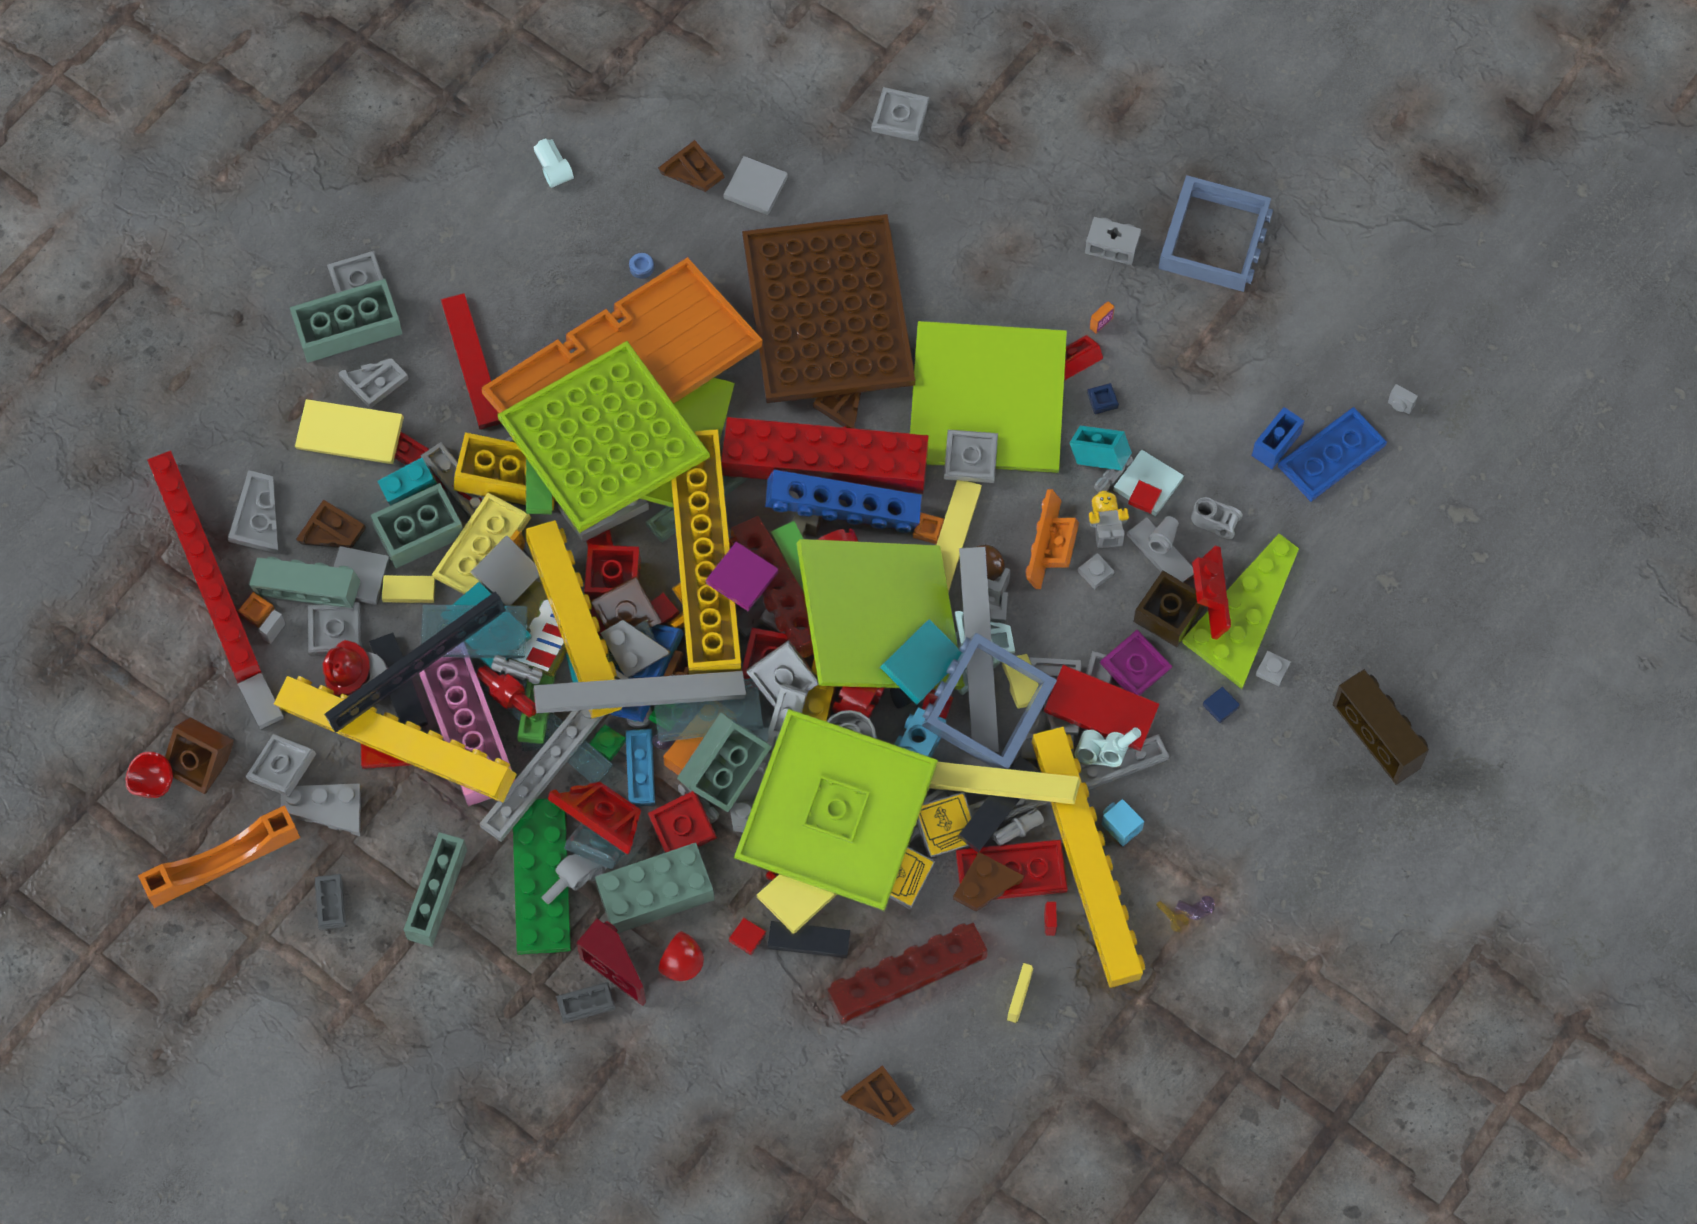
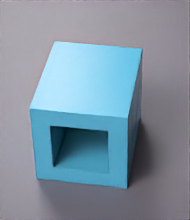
[1102,799,1144,846]

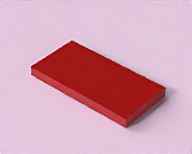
[1043,665,1159,751]
[956,840,1068,900]

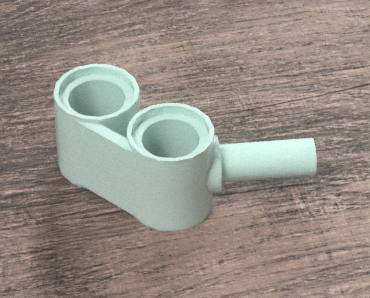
[1074,728,1141,767]

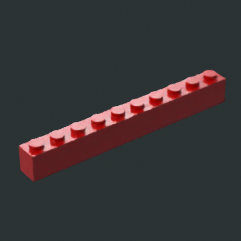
[147,450,262,683]

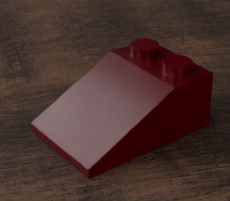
[577,918,646,1006]

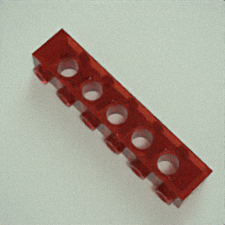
[729,516,814,659]
[828,922,988,1024]

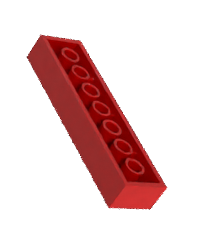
[721,417,929,494]

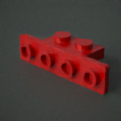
[1192,545,1231,640]

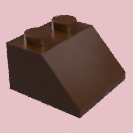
[165,717,234,794]

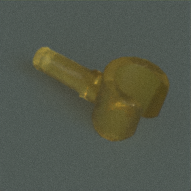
[1156,901,1189,932]

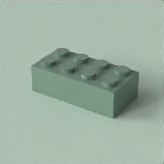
[289,279,403,363]
[595,843,714,933]

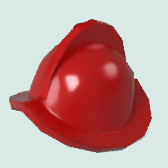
[322,640,370,696]

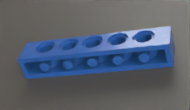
[765,470,922,533]

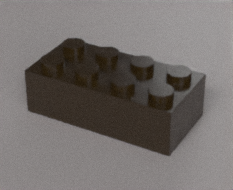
[1332,669,1429,785]

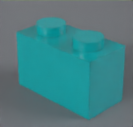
[1070,425,1132,471]
[377,458,438,506]

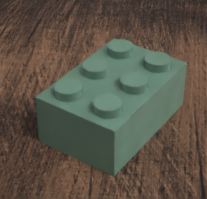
[370,483,463,569]
[677,713,772,812]

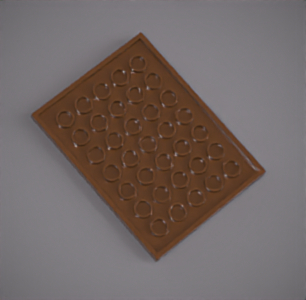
[742,214,916,403]

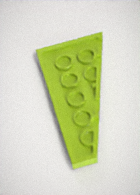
[1182,534,1299,689]

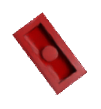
[1064,335,1103,381]

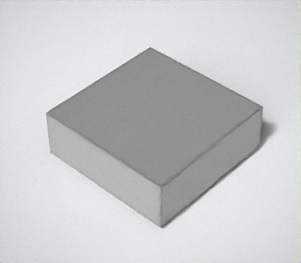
[259,610,285,644]

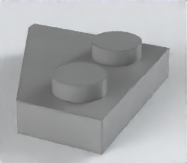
[339,358,409,409]
[601,620,670,678]

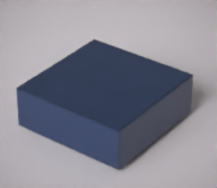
[1087,383,1119,414]
[1203,686,1240,723]

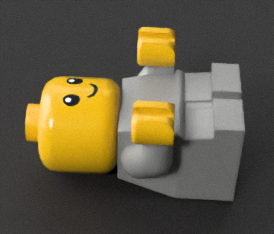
[1089,491,1129,549]

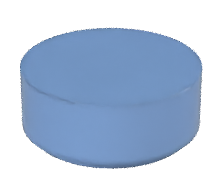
[629,253,654,279]

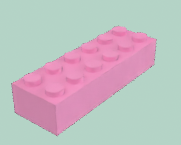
[419,642,515,807]

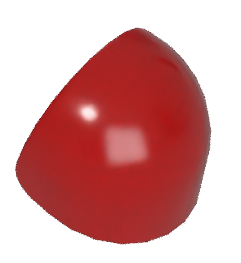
[125,752,173,798]
[658,931,704,981]

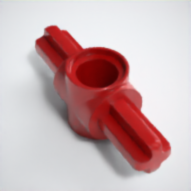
[476,665,537,717]

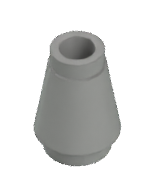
[1148,516,1179,554]

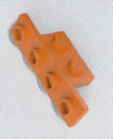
[1026,489,1079,589]

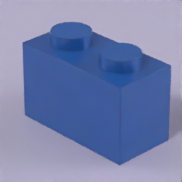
[1252,407,1304,469]

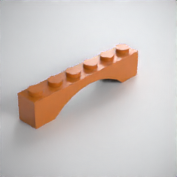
[138,805,300,908]

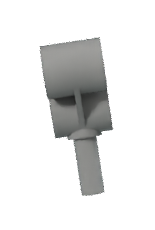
[541,846,608,905]

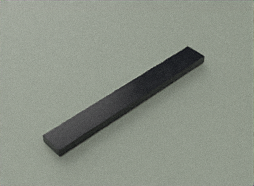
[324,591,506,732]

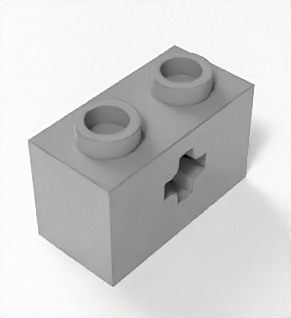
[1085,217,1141,266]

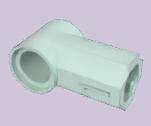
[534,138,574,188]

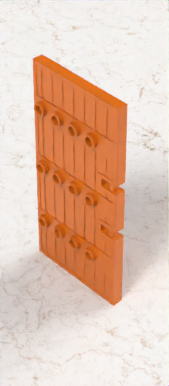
[482,257,763,413]

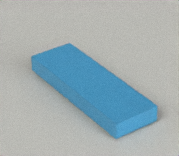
[626,729,656,807]

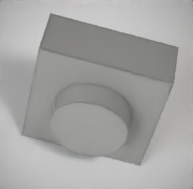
[1388,384,1418,415]
[1078,553,1114,590]
[1256,651,1291,687]

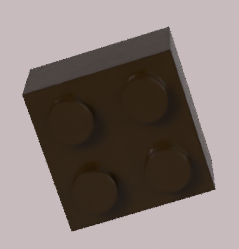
[1133,570,1204,648]

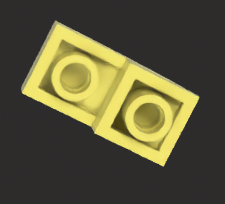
[1002,654,1039,709]

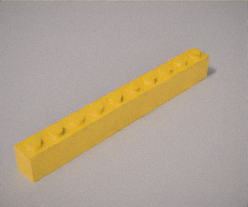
[274,676,517,803]
[1031,727,1145,988]

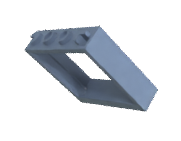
[1158,175,1273,292]
[922,633,1057,769]

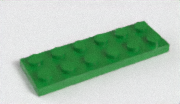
[513,799,571,955]

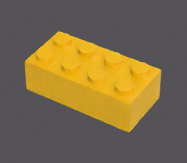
[454,432,556,510]

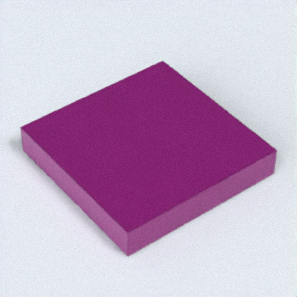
[706,542,778,611]
[1100,629,1173,696]

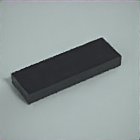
[767,921,851,958]

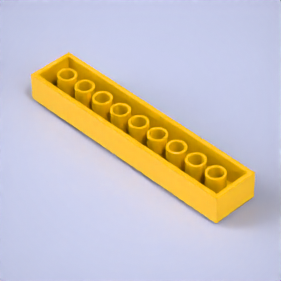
[671,429,741,675]

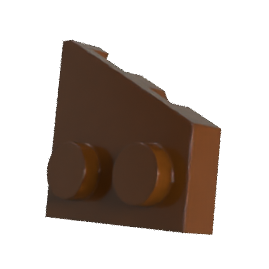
[658,140,725,192]
[813,392,861,429]
[296,499,367,548]
[953,852,1024,912]
[840,1065,915,1127]

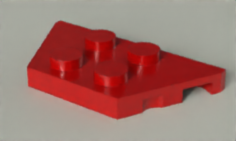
[548,782,641,855]

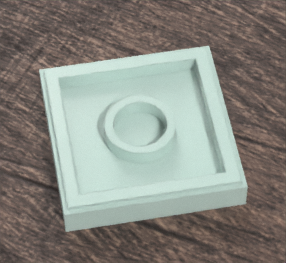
[1113,450,1184,517]

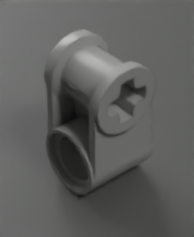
[1191,497,1243,539]

